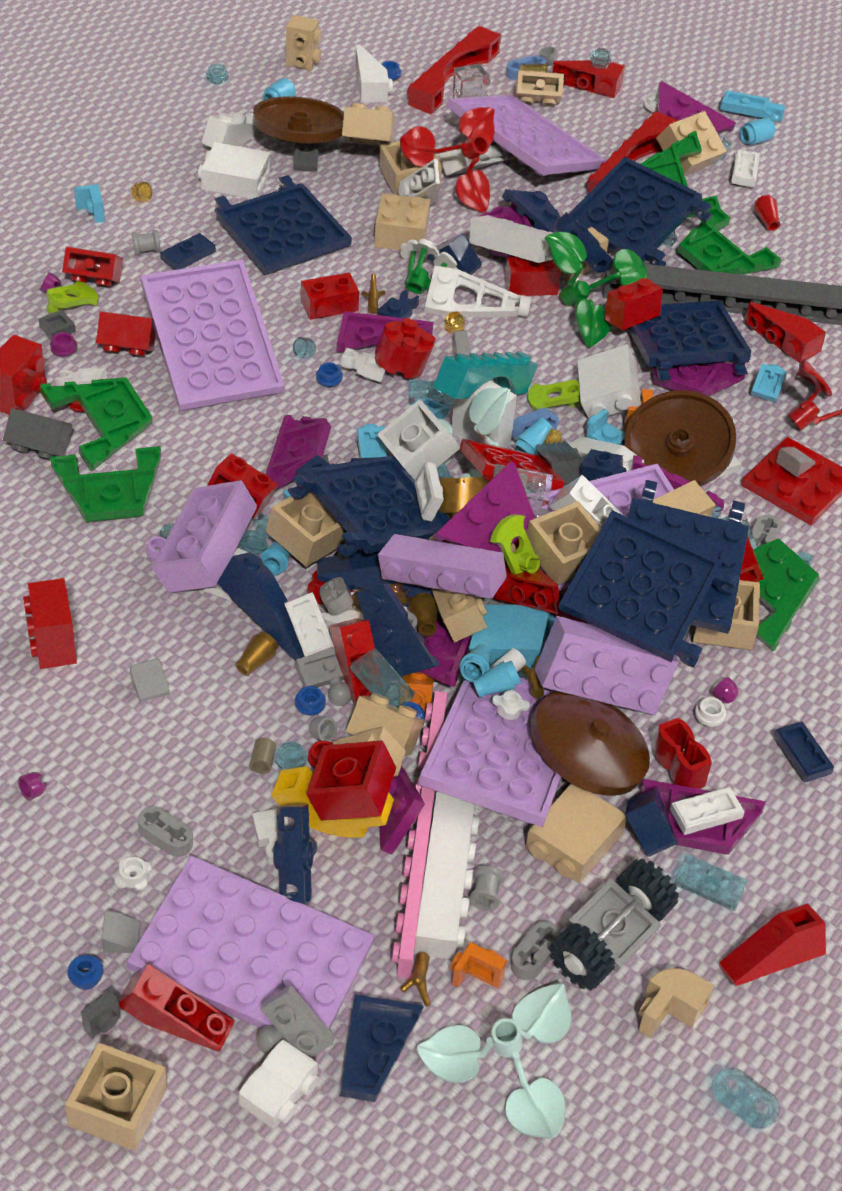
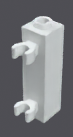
[469,215,554,263]

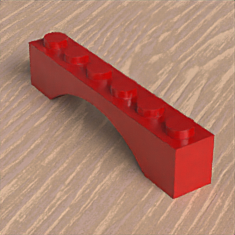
[407,25,501,115]
[587,111,680,193]

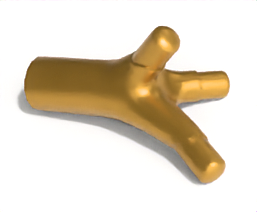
[361,274,386,314]
[521,655,544,698]
[400,952,431,1007]

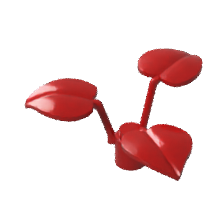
[400,107,495,213]
[787,359,842,431]

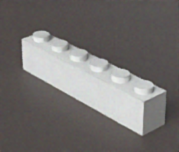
[414,791,481,960]

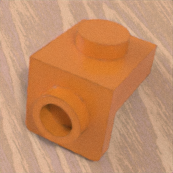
[400,672,434,714]
[450,942,507,988]

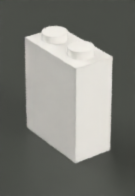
[198,142,270,199]
[578,344,641,419]
[452,380,517,448]

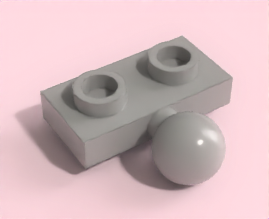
[295,648,352,706]
[256,985,335,1058]

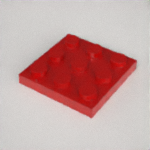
[741,436,842,526]
[460,438,565,493]

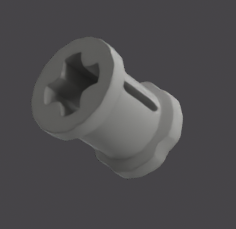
[132,230,160,255]
[470,866,504,911]

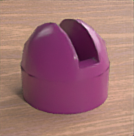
[39,272,61,293]
[711,677,739,704]
[18,772,47,801]

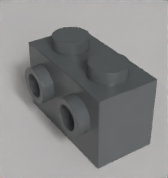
[3,408,73,459]

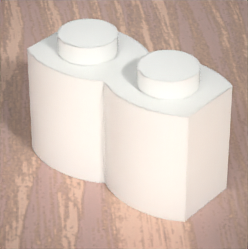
[238,1039,319,1129]

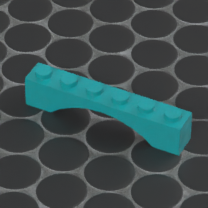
[433,351,539,399]

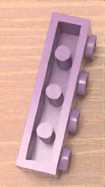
[378,534,507,599]

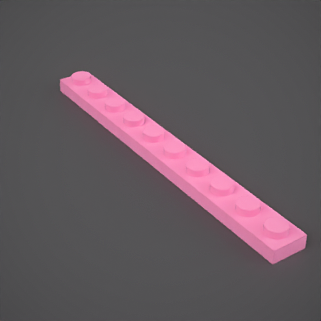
[392,691,447,978]

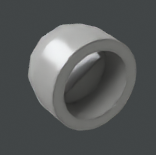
[539,46,557,66]
[309,716,337,742]

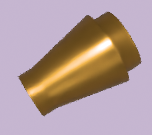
[408,593,438,636]
[235,631,279,676]

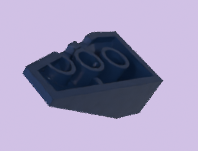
[217,552,305,661]
[317,552,435,607]

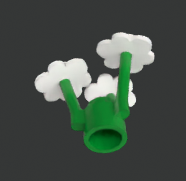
[400,239,458,294]

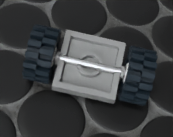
[549,859,679,990]

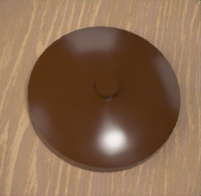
[252,96,344,143]
[625,390,736,486]
[531,691,650,796]

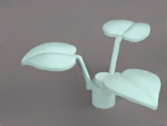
[437,388,511,478]
[417,983,571,1139]

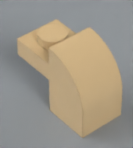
[638,969,715,1038]

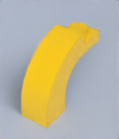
[271,766,394,838]

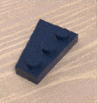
[502,189,561,233]
[357,584,440,681]
[340,994,424,1102]

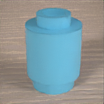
[262,78,296,100]
[739,117,776,145]

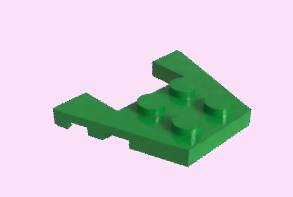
[640,131,721,218]
[678,205,782,275]
[40,377,153,471]
[50,446,161,522]
[753,538,820,652]

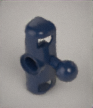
[554,212,613,273]
[274,804,318,906]

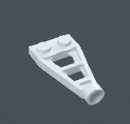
[424,265,532,317]

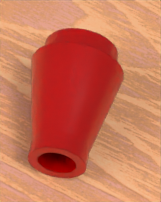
[754,195,781,231]

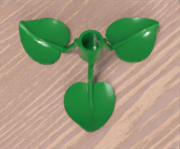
[544,232,648,348]

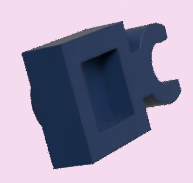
[377,290,419,318]

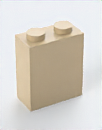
[526,783,627,884]

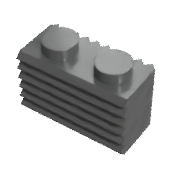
[535,440,586,485]

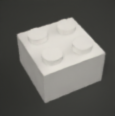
[377,399,461,481]

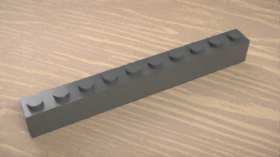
[603,264,842,325]

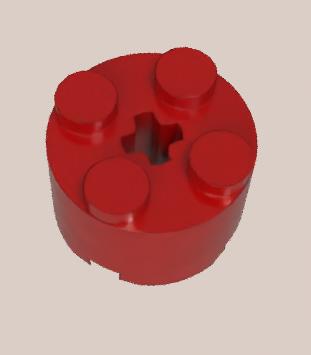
[375,318,436,378]

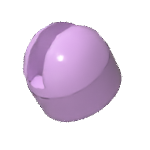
[146,537,166,561]

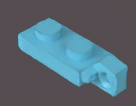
[720,90,786,122]

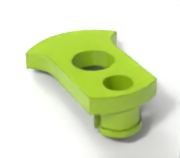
[46,281,98,313]
[528,379,582,411]
[490,514,540,574]

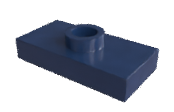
[160,233,216,270]
[774,721,835,783]

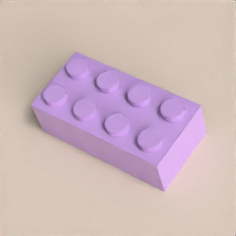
[151,480,257,593]
[535,616,679,715]

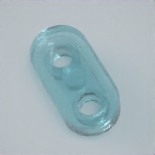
[712,1067,781,1129]

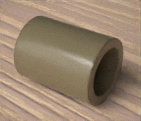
[249,738,277,774]

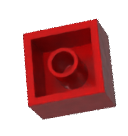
[0,334,47,415]
[23,578,77,669]
[306,740,397,821]

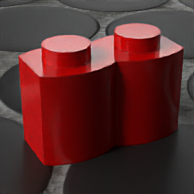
[653,718,712,789]

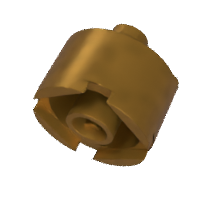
[439,477,490,519]

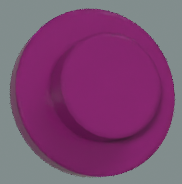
[50,332,77,357]

